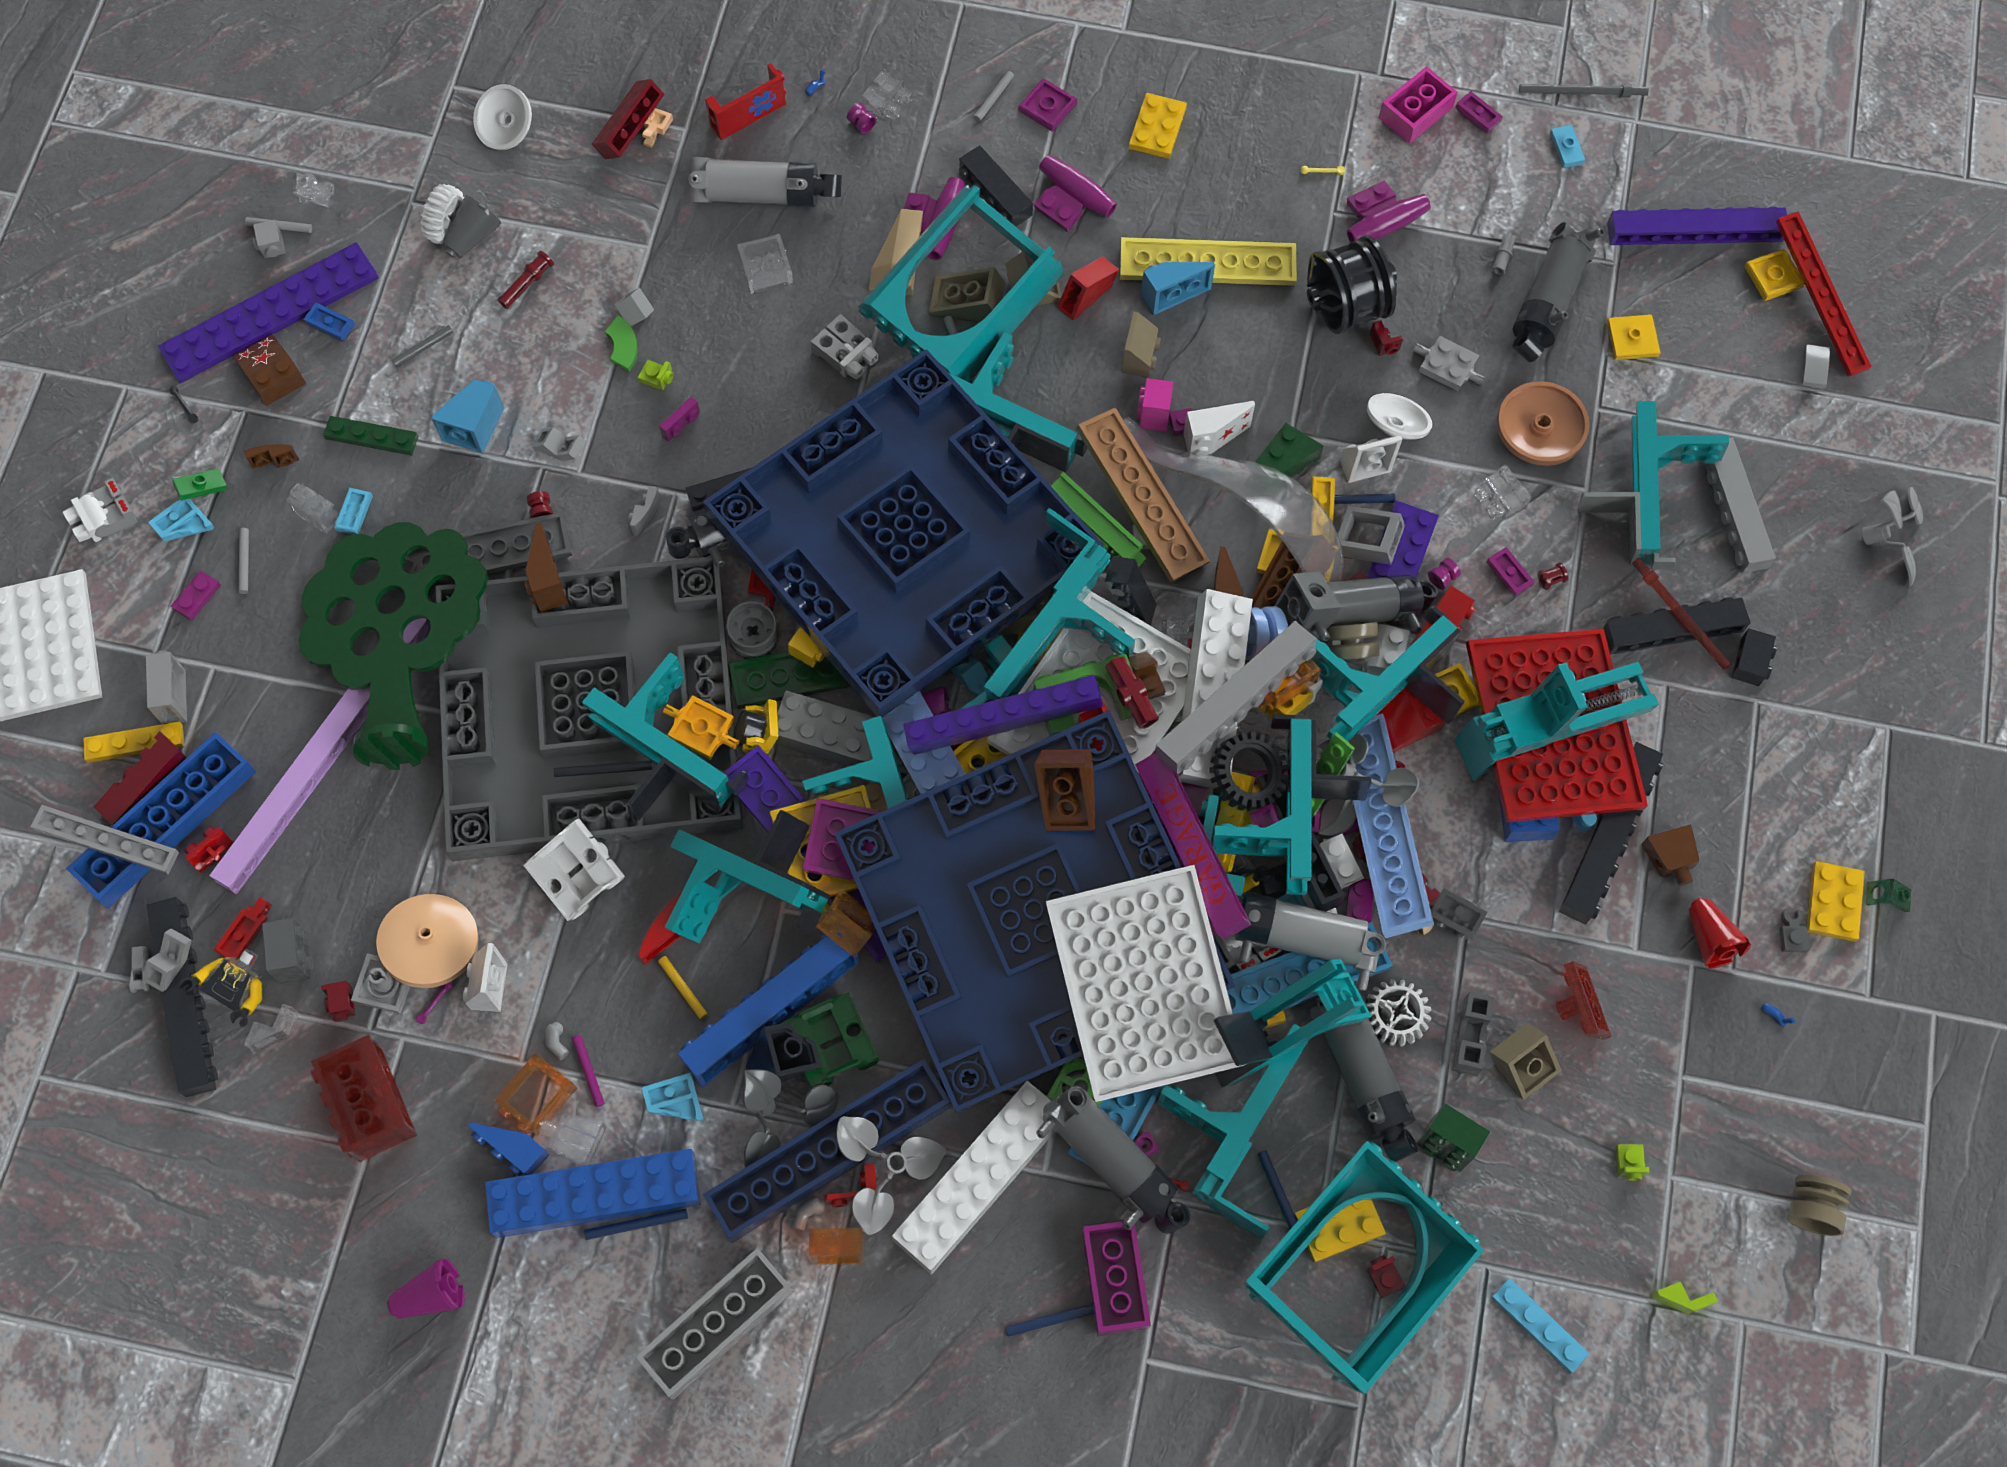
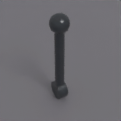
[169,386,198,423]

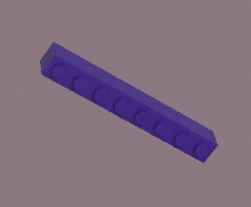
[1607,206,1787,246]
[903,675,1104,755]

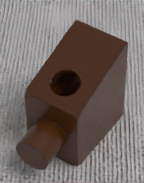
[1641,824,1699,886]

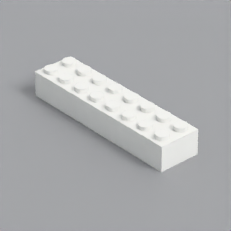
[1178,589,1253,789]
[892,1081,1053,1275]

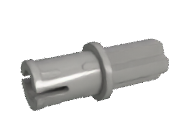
[1491,233,1516,276]

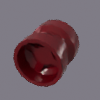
[527,491,553,518]

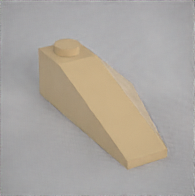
[869,209,923,296]

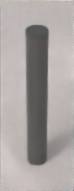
[392,325,453,368]

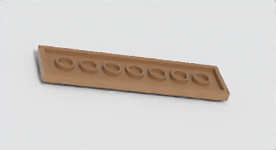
[1076,408,1210,583]

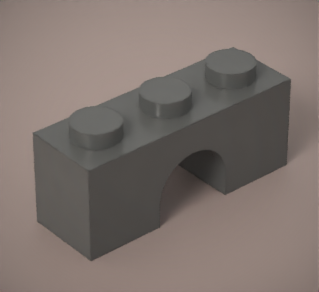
[1452,992,1494,1076]

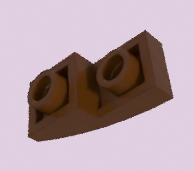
[244,444,299,469]

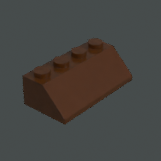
[1251,534,1335,609]

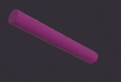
[571,1035,605,1108]

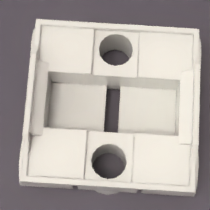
[523,819,625,921]

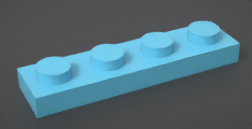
[1491,1278,1590,1374]

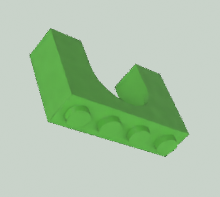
[1033,654,1133,736]

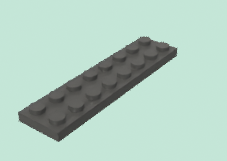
[387,512,572,595]

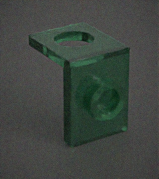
[1866,878,1911,913]

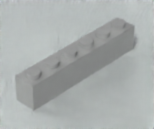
[1701,438,1776,573]

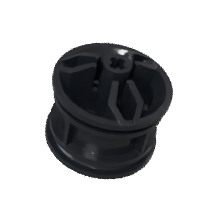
[1307,235,1397,334]

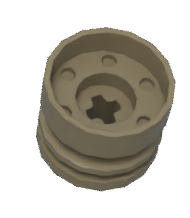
[1787,1175,1852,1236]

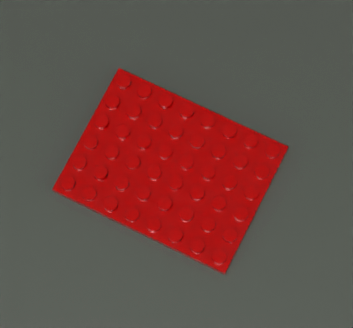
[1466,629,1648,823]

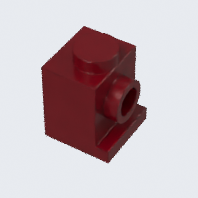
[321,981,356,1022]

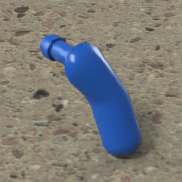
[805,70,826,96]
[1761,1003,1796,1026]

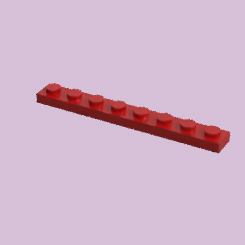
[1776,211,1872,377]

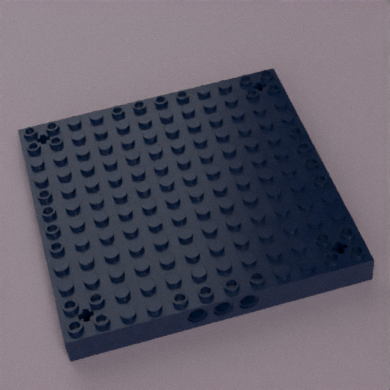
[703,349,1104,718]
[834,710,1236,1112]

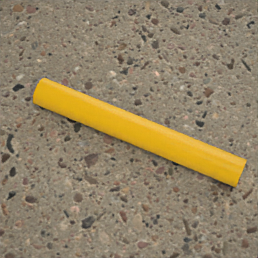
[658,956,708,1020]

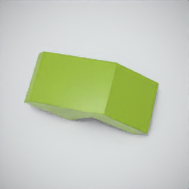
[1650,1281,1718,1315]

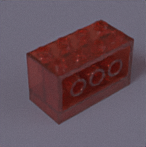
[311,1034,418,1162]

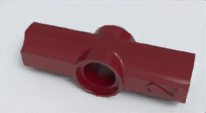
[1105,656,1159,729]

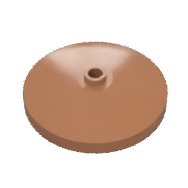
[1497,381,1589,466]

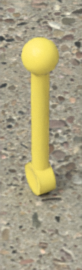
[1300,166,1345,176]

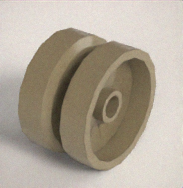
[1327,622,1380,661]

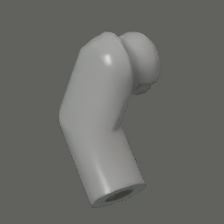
[545,1022,569,1060]
[792,1198,825,1232]

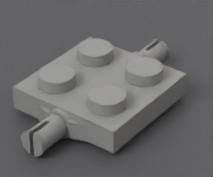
[1413,336,1485,392]

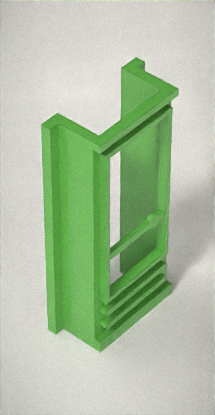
[1051,472,1147,567]

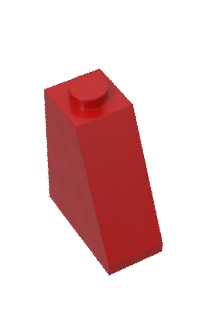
[1057,257,1119,320]

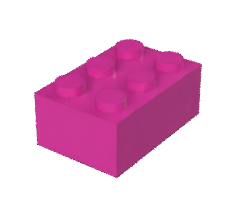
[1378,66,1458,144]

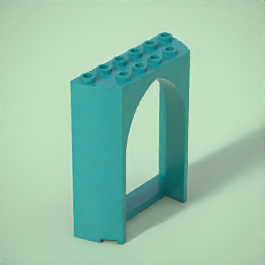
[858,185,1063,382]
[1244,1141,1485,1394]

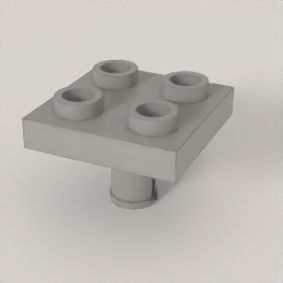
[351,953,410,1014]

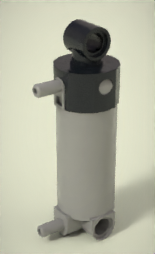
[688,157,842,207]
[1235,891,1386,991]

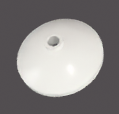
[473,84,532,150]
[1367,393,1432,440]

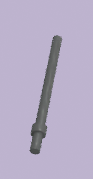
[1519,84,1649,97]

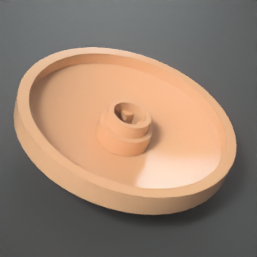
[376,894,479,988]

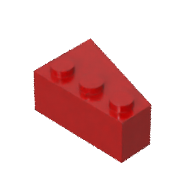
[1411,585,1476,659]

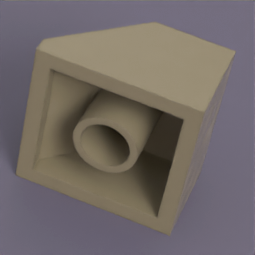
[1005,252,1062,306]
[1122,311,1161,378]
[1490,1023,1562,1100]

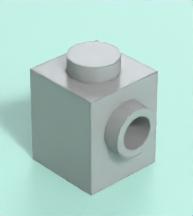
[252,219,286,258]

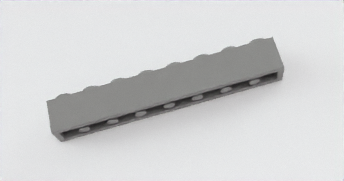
[1156,621,1317,775]

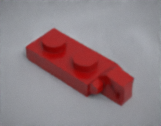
[213,897,272,965]

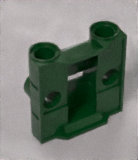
[782,992,879,1089]

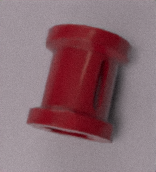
[1537,562,1569,590]

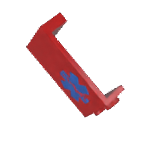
[705,63,786,140]

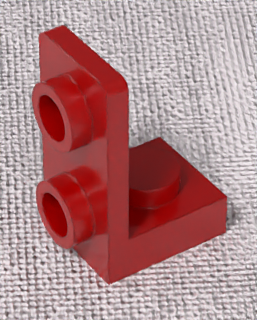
[825,1164,877,1207]

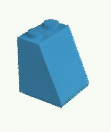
[431,379,504,453]

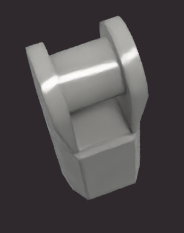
[129,946,150,993]

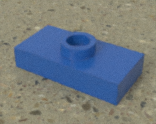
[303,303,355,342]

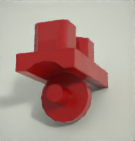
[185,826,234,873]

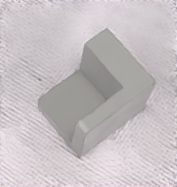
[614,287,654,326]

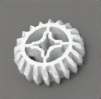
[420,184,464,244]
[1366,979,1431,1047]

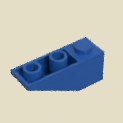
[468,1123,550,1176]

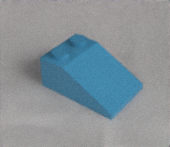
[1141,262,1215,315]

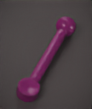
[416,981,453,1024]

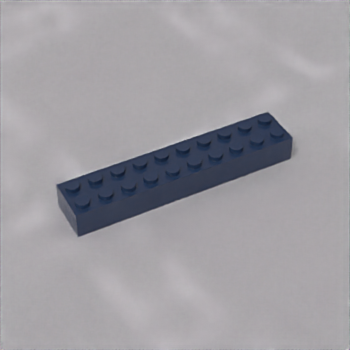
[703,1059,951,1243]

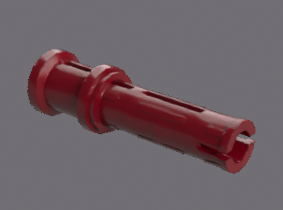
[497,251,554,309]

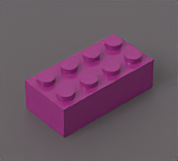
[1082,1221,1151,1336]

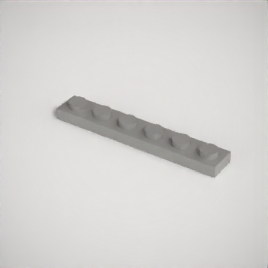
[31,805,179,875]

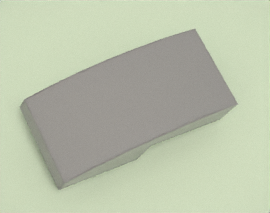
[1802,345,1830,388]
[628,486,661,536]

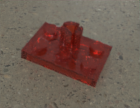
[1556,961,1612,1040]

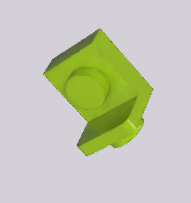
[638,360,674,391]
[1615,1144,1650,1181]

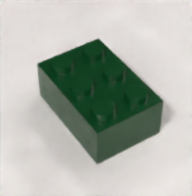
[1416,1103,1490,1172]

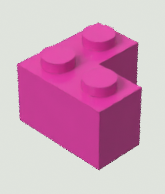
[1136,378,1173,432]

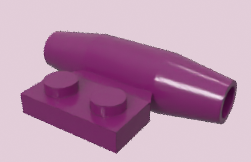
[1034,155,1117,232]
[904,177,965,260]
[1347,180,1431,242]

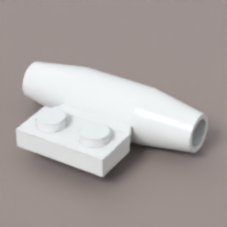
[1285,834,1364,914]

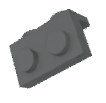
[1431,887,1488,940]

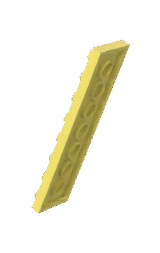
[1120,237,1297,286]

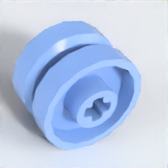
[1245,606,1288,660]

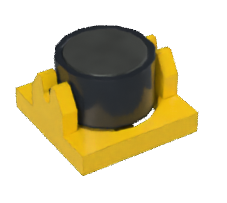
[734,699,778,755]

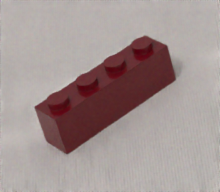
[591,79,665,160]

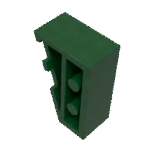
[1245,422,1324,496]

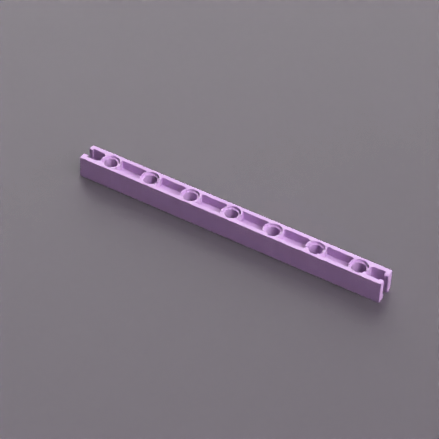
[209,618,431,895]

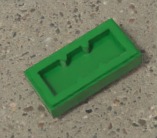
[173,469,226,501]

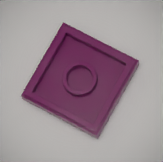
[1018,78,1078,132]

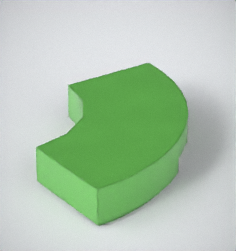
[605,315,638,372]

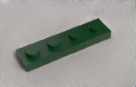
[323,416,419,456]

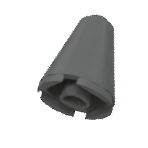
[443,195,501,258]

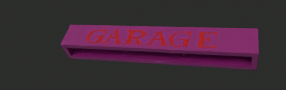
[1135,753,1251,939]

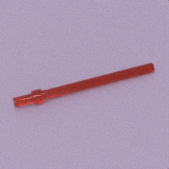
[1632,558,1731,670]

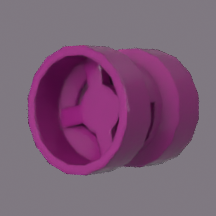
[847,103,877,134]
[1428,558,1461,590]

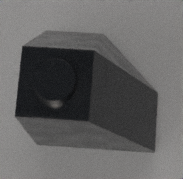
[746,1023,822,1083]

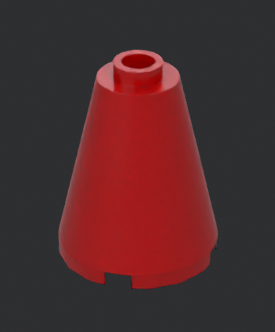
[1688,898,1751,969]

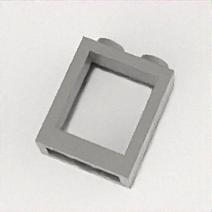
[1333,505,1405,565]
[146,651,187,724]

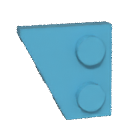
[148,499,215,542]
[642,1073,704,1122]

